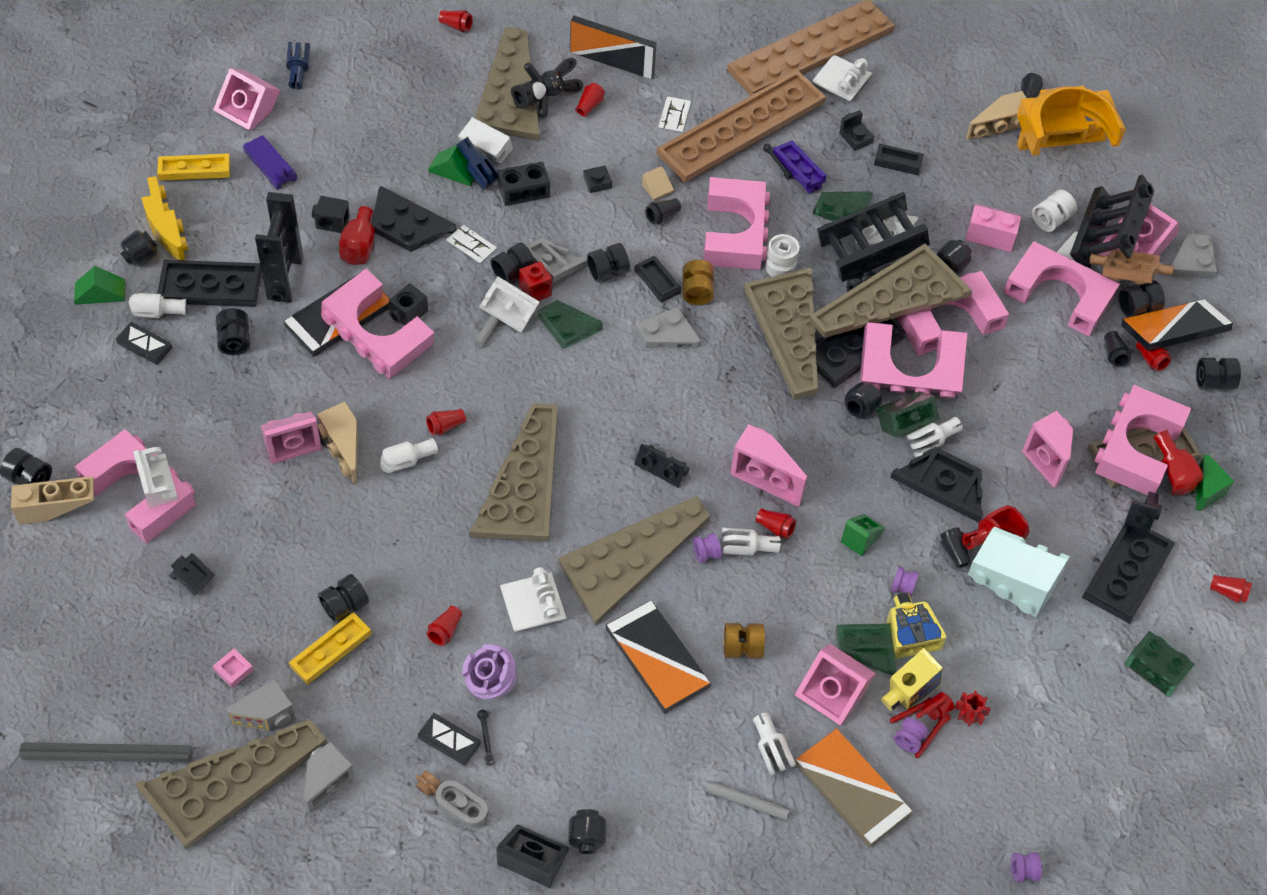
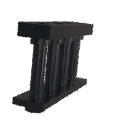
[1070,174,1155,268]
[255,192,303,303]
[817,192,930,282]

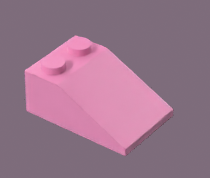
[1097,204,1179,256]
[730,424,807,507]

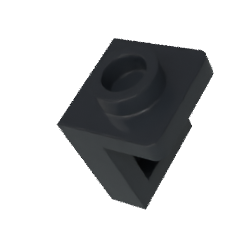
[1125,492,1162,531]

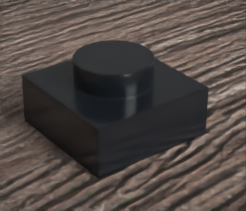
[583,165,612,193]

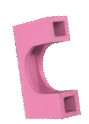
[704,177,770,270]
[1003,241,1120,337]
[321,269,434,379]
[896,271,1009,356]
[860,322,967,399]
[1094,385,1191,495]
[75,429,196,544]

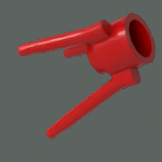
[890,692,954,758]

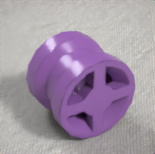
[693,533,722,563]
[891,566,919,598]
[894,718,929,753]
[1011,852,1042,882]

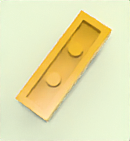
[157,154,231,181]
[289,612,372,685]

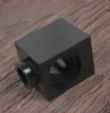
[312,196,350,233]
[389,283,428,326]

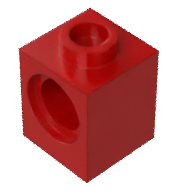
[519,261,552,301]

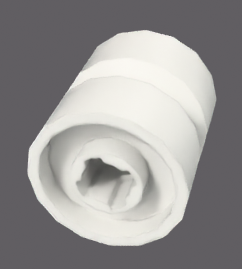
[1032,190,1077,232]
[765,234,800,277]

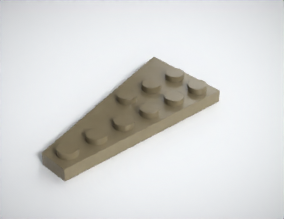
[475,27,540,141]
[810,244,972,338]
[743,268,818,400]
[469,403,558,541]
[558,496,710,626]
[134,719,328,850]

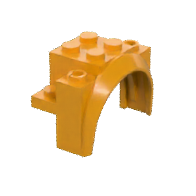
[1017,86,1126,156]

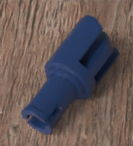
[286,42,310,90]
[456,137,498,190]

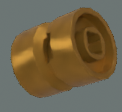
[683,259,714,305]
[723,623,765,659]

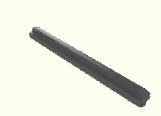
[19,742,193,763]

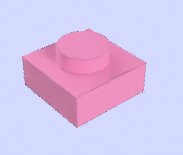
[213,648,254,688]

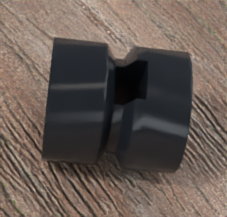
[490,242,535,284]
[587,243,630,282]
[1119,280,1165,318]
[216,308,250,356]
[1196,358,1241,390]
[0,448,52,485]
[318,574,369,624]

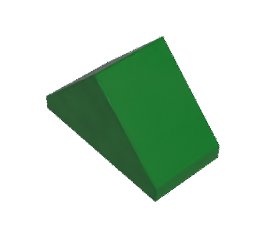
[428,146,475,186]
[74,266,126,305]
[1195,454,1234,511]
[841,514,885,556]

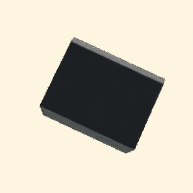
[496,824,569,888]

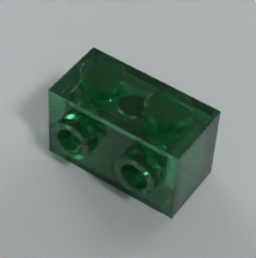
[876,391,940,437]
[1125,631,1195,698]

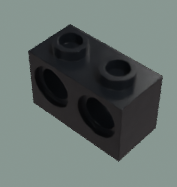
[498,161,550,206]

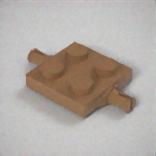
[1090,249,1174,284]

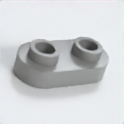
[436,780,488,828]

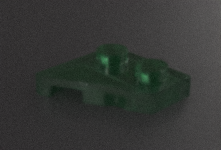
[813,191,873,221]
[537,300,603,349]
[835,623,897,675]

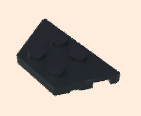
[371,186,456,252]
[890,447,983,523]

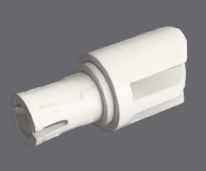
[129,293,186,318]
[907,417,963,457]
[380,438,438,473]
[722,527,781,556]
[753,713,796,776]

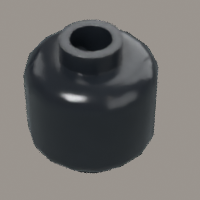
[120,230,158,266]
[936,240,972,275]
[844,382,882,419]
[568,809,606,854]

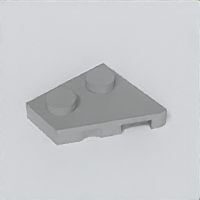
[1172,234,1217,278]
[526,238,588,283]
[635,307,700,348]

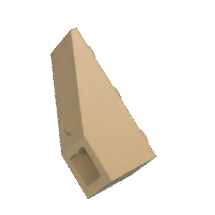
[966,91,1027,140]
[317,401,359,484]
[11,476,94,525]

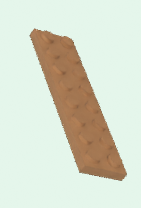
[727,0,895,96]
[656,70,826,182]

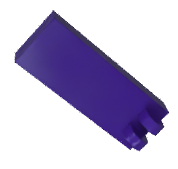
[243,135,297,190]
[773,140,826,194]

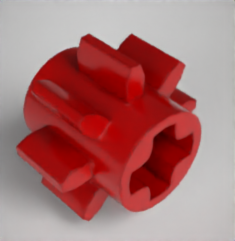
[954,690,991,727]

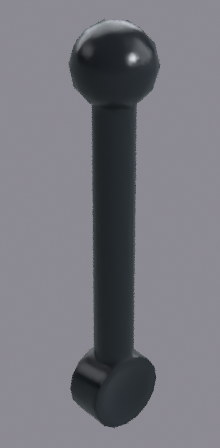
[763,144,792,179]
[477,709,495,766]

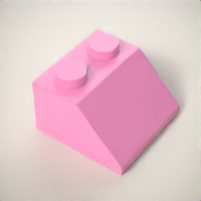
[214,68,280,130]
[965,203,1021,252]
[1022,410,1073,488]
[260,411,322,464]
[795,644,876,726]

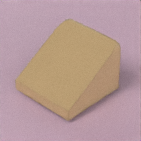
[642,166,674,201]

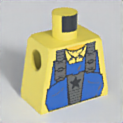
[887,593,947,660]
[881,648,943,711]

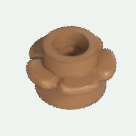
[416,770,441,797]

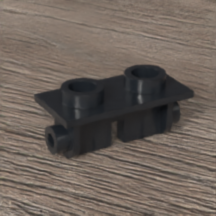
[635,443,690,488]

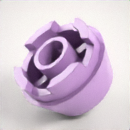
[462,644,518,699]

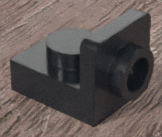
[839,110,874,151]
[169,553,215,596]

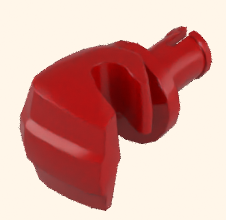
[339,206,375,265]
[1153,430,1203,496]
[962,505,1030,550]

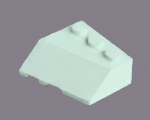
[968,527,1070,618]

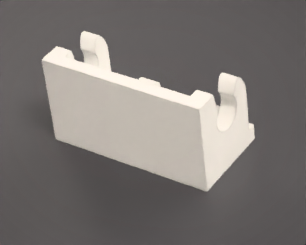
[458,117,513,163]
[479,276,539,333]
[133,447,178,508]

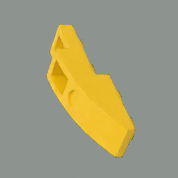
[141,176,188,260]

